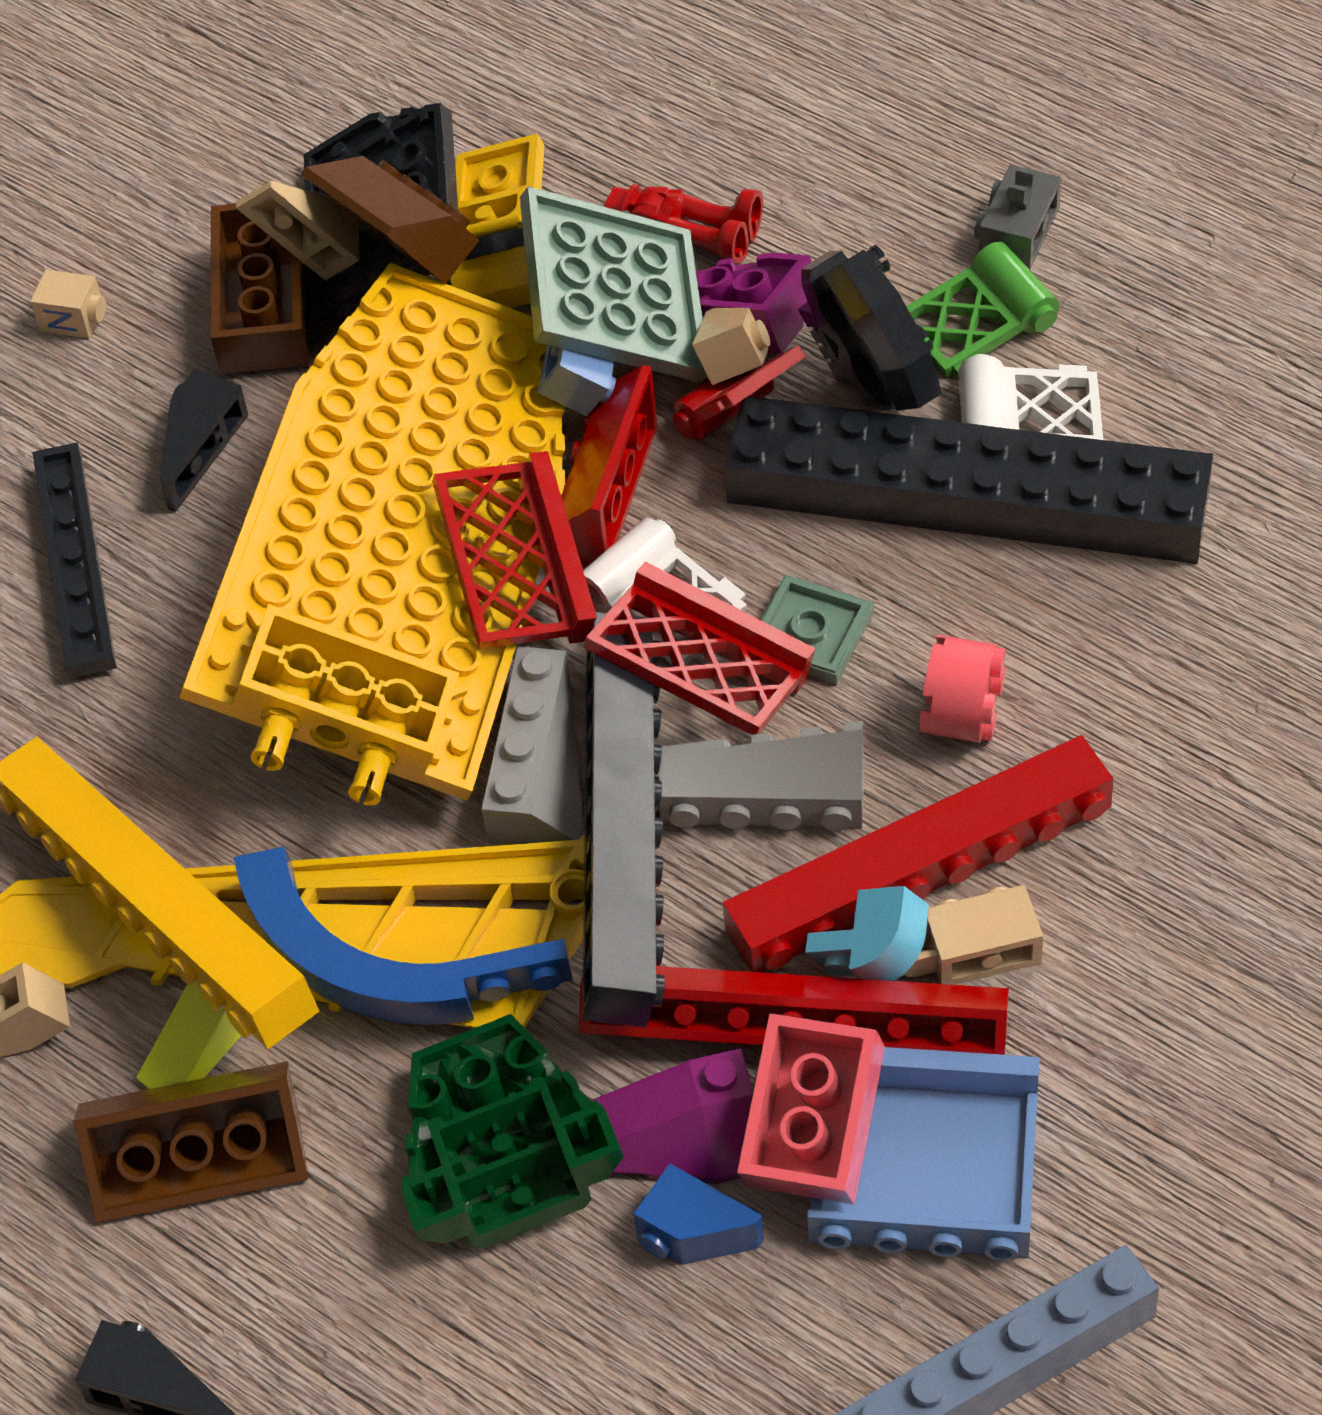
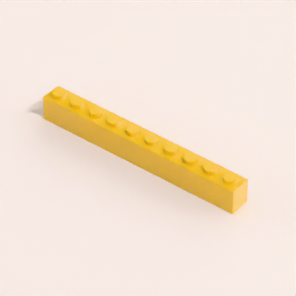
[0,736,319,1049]

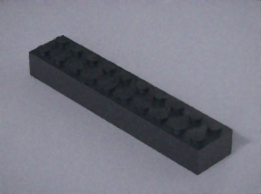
[724,396,1214,564]

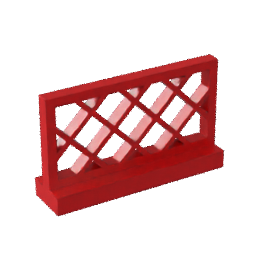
[432,451,597,649]
[583,561,816,735]

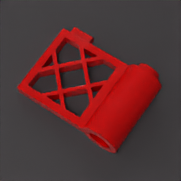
[673,345,806,441]

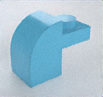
[805,886,929,981]

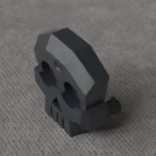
[798,245,942,411]

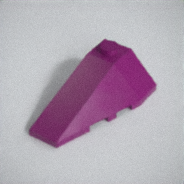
[696,252,812,354]
[591,1048,753,1184]

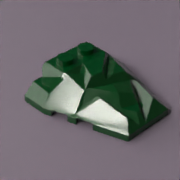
[401,1014,624,1249]

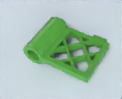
[906,242,1059,378]

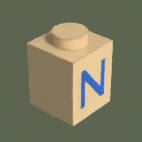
[30,269,106,339]

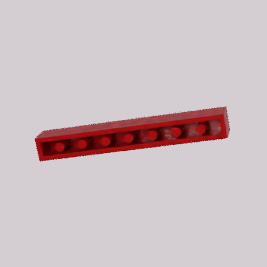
[722,735,1114,972]
[579,966,1009,1055]

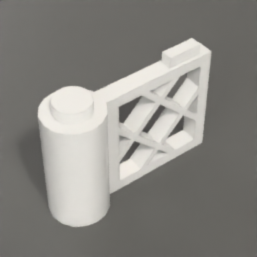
[958,354,1103,440]
[583,517,747,666]

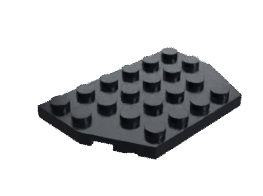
[303,103,459,354]

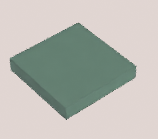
[761,574,874,685]

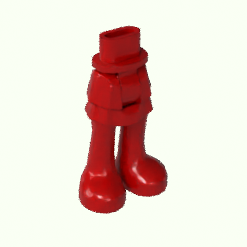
[604,184,763,264]

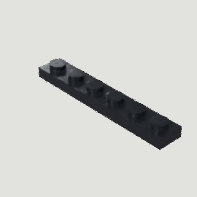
[32,442,117,679]

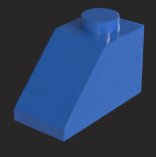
[633,1164,764,1265]

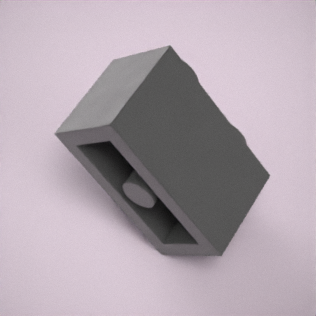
[974,164,1061,270]

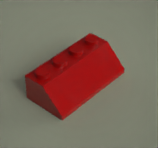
[561,365,658,567]

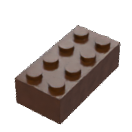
[211,203,310,374]

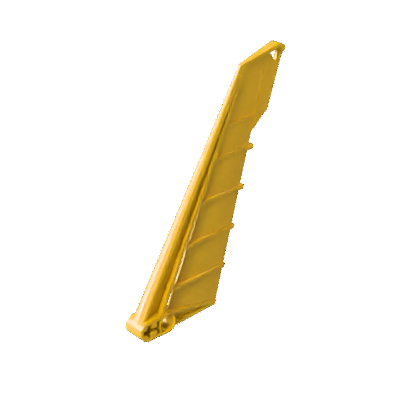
[0,835,584,1029]

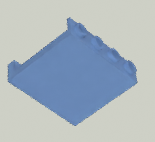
[807,1047,1040,1261]

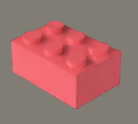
[737,1013,885,1205]

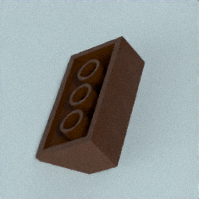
[301,156,480,284]
[73,1061,308,1223]

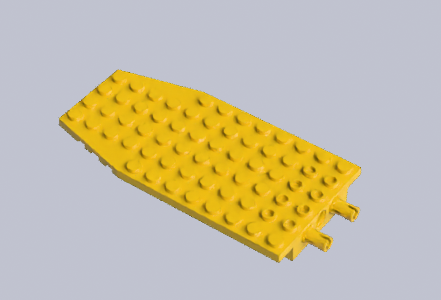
[179,263,565,805]

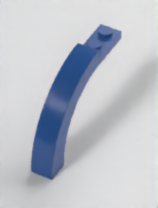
[234,847,573,1025]

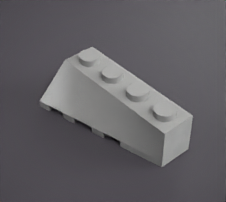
[481,646,584,845]
[659,721,864,831]

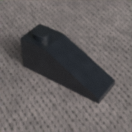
[160,369,249,512]
[75,1320,235,1415]

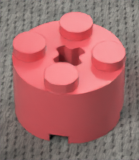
[920,635,1006,743]

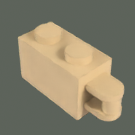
[904,885,1043,985]

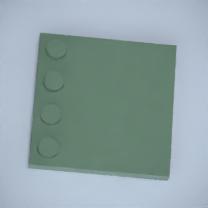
[520,186,707,382]

